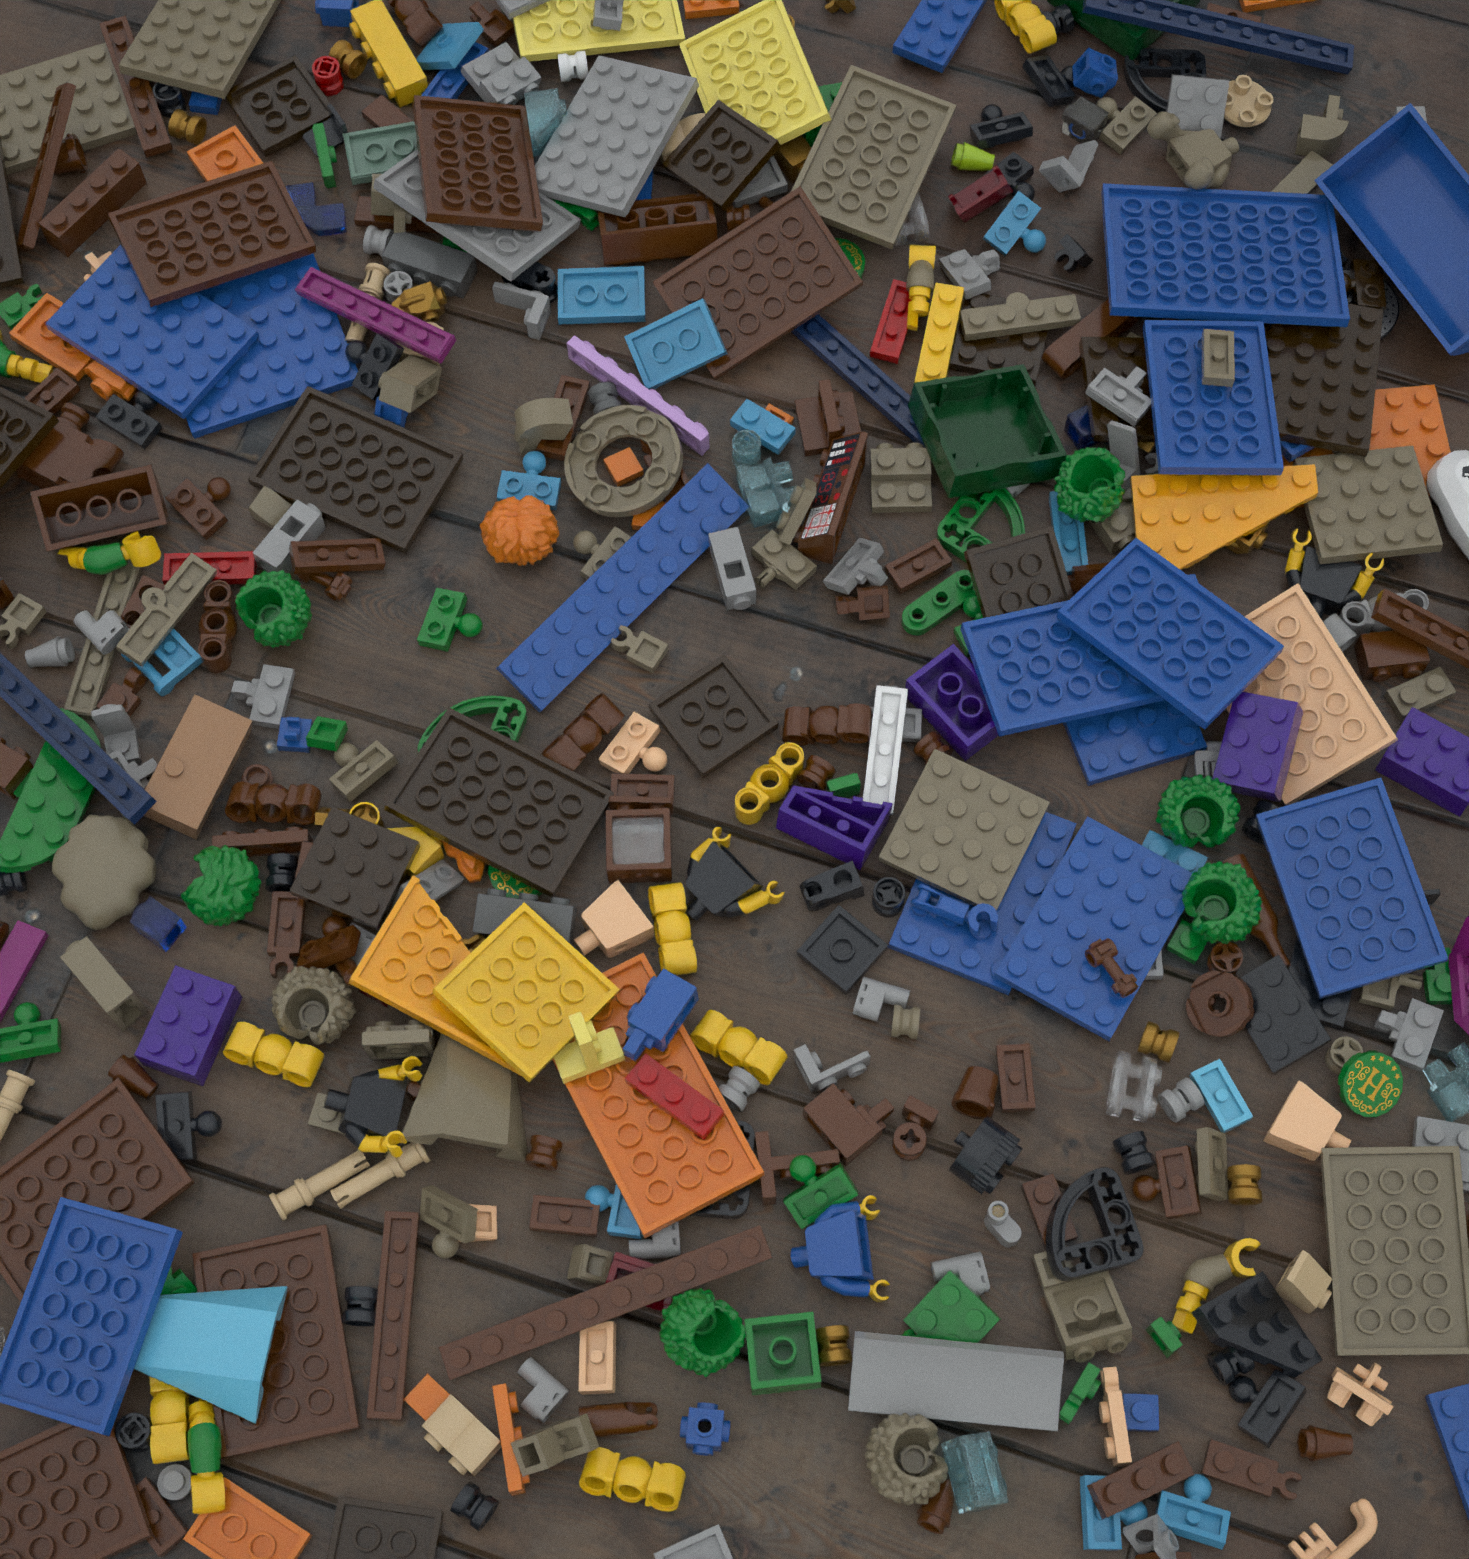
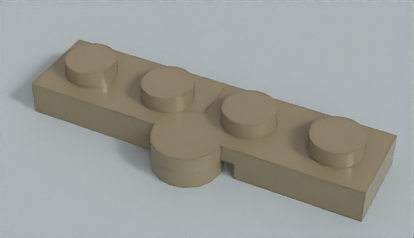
[959,292,1081,341]
[116,553,217,667]

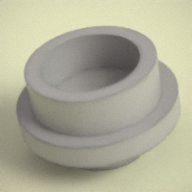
[157,1464,192,1501]

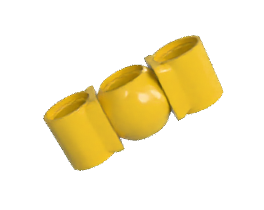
[994,0,1057,54]
[735,742,804,825]
[648,882,697,975]
[690,1010,788,1085]
[223,1022,325,1087]
[149,1376,190,1464]
[579,1447,686,1512]

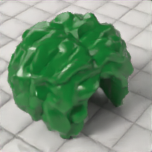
[1054,447,1125,523]
[235,570,312,648]
[1156,774,1241,848]
[181,845,261,927]
[1182,861,1262,944]
[659,1288,746,1378]

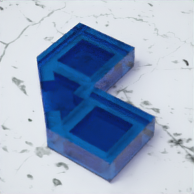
[285,182,347,236]

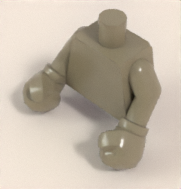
[1147,111,1239,190]

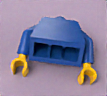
[791,1195,890,1302]

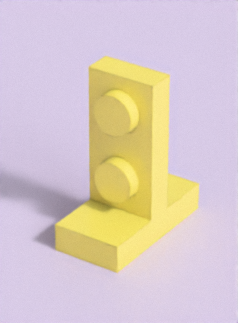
[554,1011,625,1084]

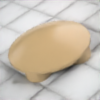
[1224,75,1274,127]

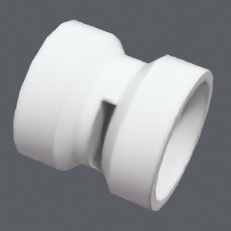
[557,50,588,82]

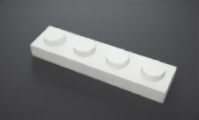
[863,685,908,815]

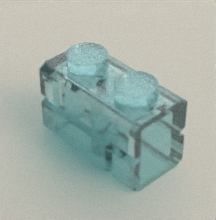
[941,1431,1009,1515]

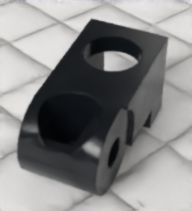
[799,860,865,911]

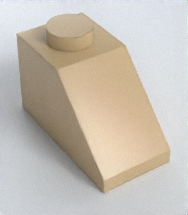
[1275,1250,1332,1314]

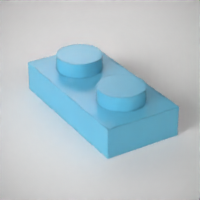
[1189,1059,1253,1133]

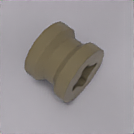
[891,1004,920,1040]
[1325,1036,1363,1075]

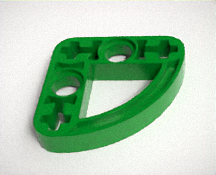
[937,488,1025,563]
[418,696,527,753]

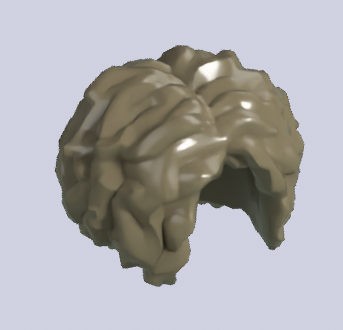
[271,966,356,1045]
[864,1413,949,1506]

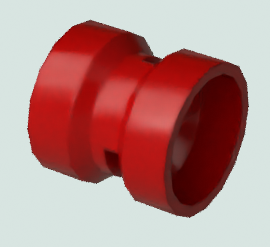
[312,56,344,96]

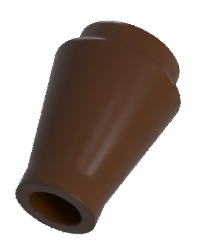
[108,1054,159,1100]
[1297,1425,1353,1461]
[917,1479,958,1534]

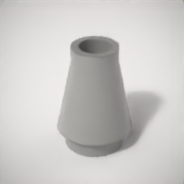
[25,636,75,668]

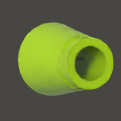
[951,142,995,171]

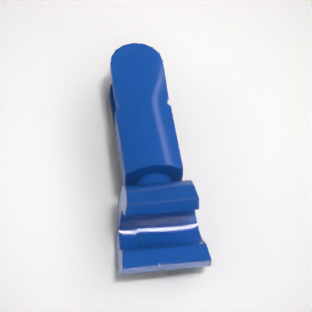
[911,884,998,938]

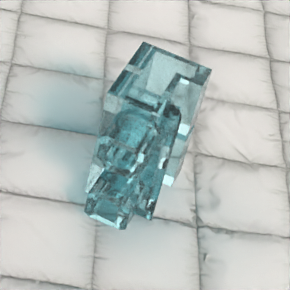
[736,457,796,528]
[1422,1042,1469,1122]

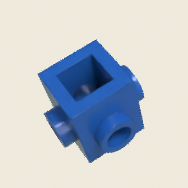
[1072,47,1118,98]
[680,1402,731,1456]

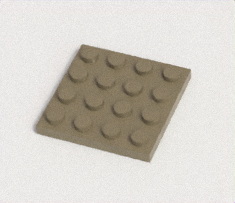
[1293,446,1443,565]
[878,749,1050,911]

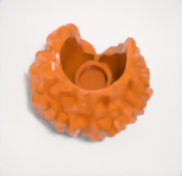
[480,495,559,566]

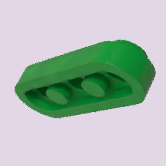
[901,570,976,636]

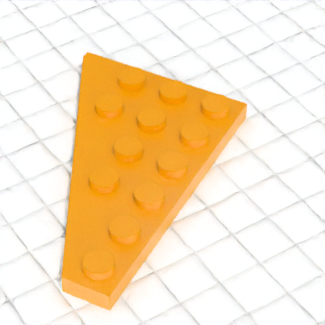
[1130,464,1318,570]
[349,876,521,1076]

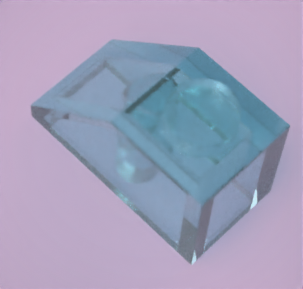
[524,88,567,157]

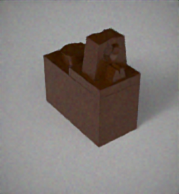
[803,1083,894,1167]

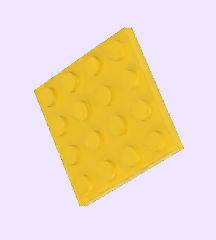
[432,902,620,1083]

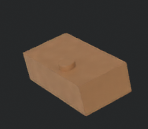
[144,694,252,840]

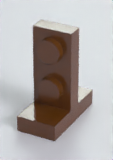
[755,1131,840,1206]

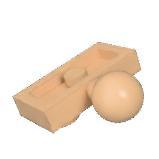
[598,712,667,774]

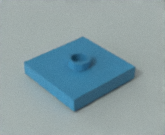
[416,22,484,70]

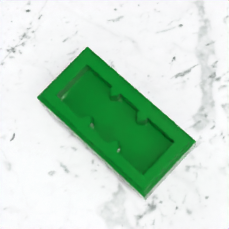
[312,123,337,189]

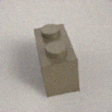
[378,355,442,413]

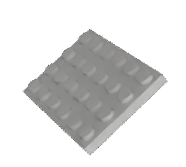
[535,56,699,218]
[373,149,581,281]

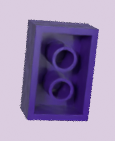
[905,644,999,761]
[1213,692,1303,802]
[1375,707,1469,817]
[134,965,243,1086]

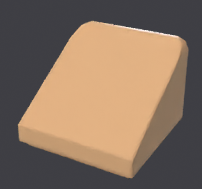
[458,1204,497,1242]

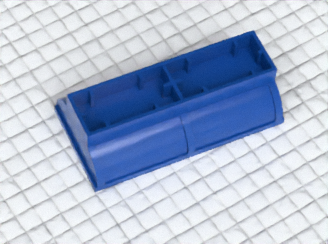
[1314,103,1469,356]

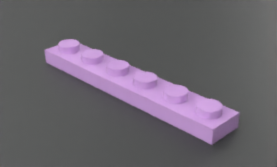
[567,335,709,456]

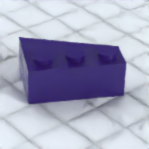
[776,786,893,870]

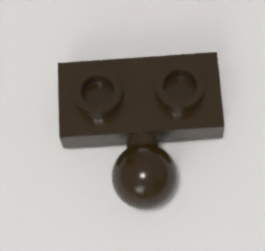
[1343,258,1387,313]

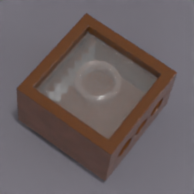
[606,808,672,884]

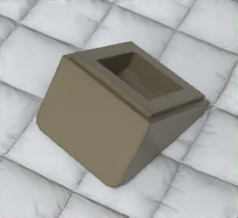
[249,486,292,528]
[567,1244,614,1285]

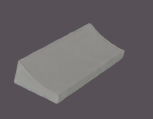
[848,1331,1064,1431]

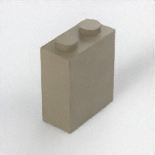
[60,936,149,1032]

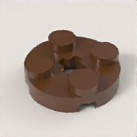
[1186,971,1254,1037]

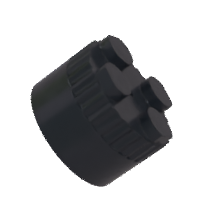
[949,1116,1023,1195]

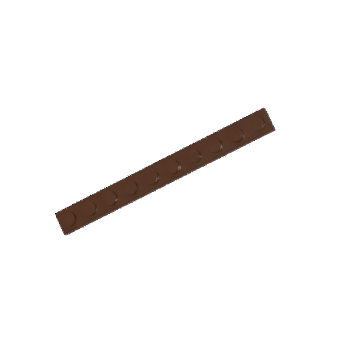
[439,1225,773,1380]

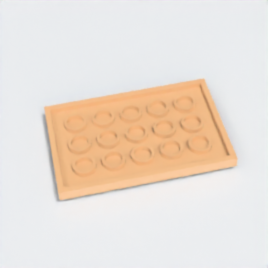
[1226,584,1398,805]

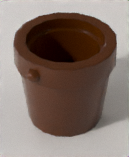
[53,133,88,175]
[951,1066,998,1119]

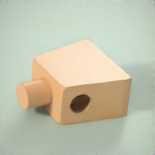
[573,880,655,958]
[1263,1080,1352,1161]

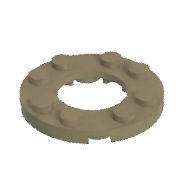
[564,405,683,517]

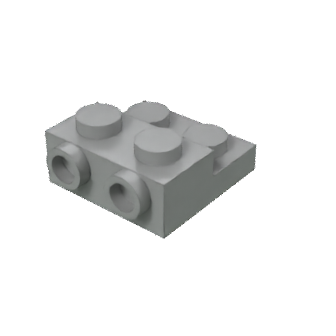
[461,42,542,105]

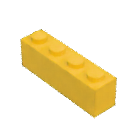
[349,0,428,108]
[914,283,964,383]

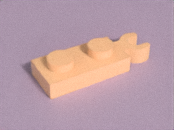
[578,1321,616,1395]
[1099,1367,1132,1467]

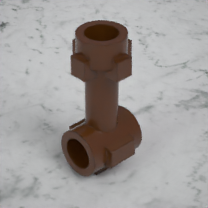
[295,572,353,602]
[1085,938,1139,998]

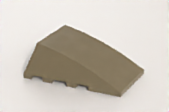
[402,1033,528,1162]

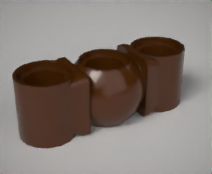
[387,0,443,47]
[198,580,238,673]
[541,692,625,771]
[782,703,872,746]
[225,781,322,825]

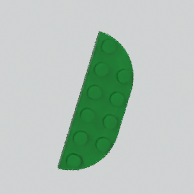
[0,708,101,873]

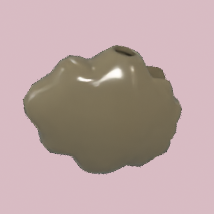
[52,815,156,930]

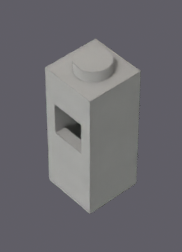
[253,499,326,573]
[708,527,756,610]

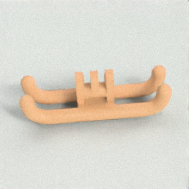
[1288,1498,1378,1559]

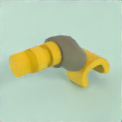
[906,245,936,331]
[1172,1238,1261,1334]

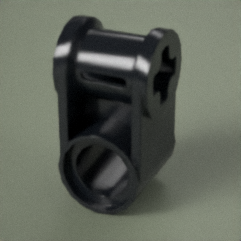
[502,261,558,303]

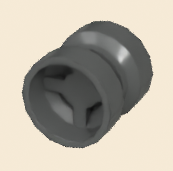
[588,382,622,415]

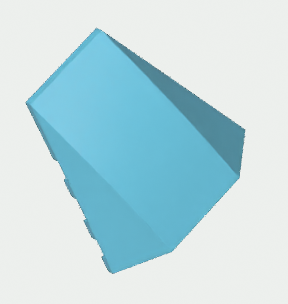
[134,1286,288,1424]

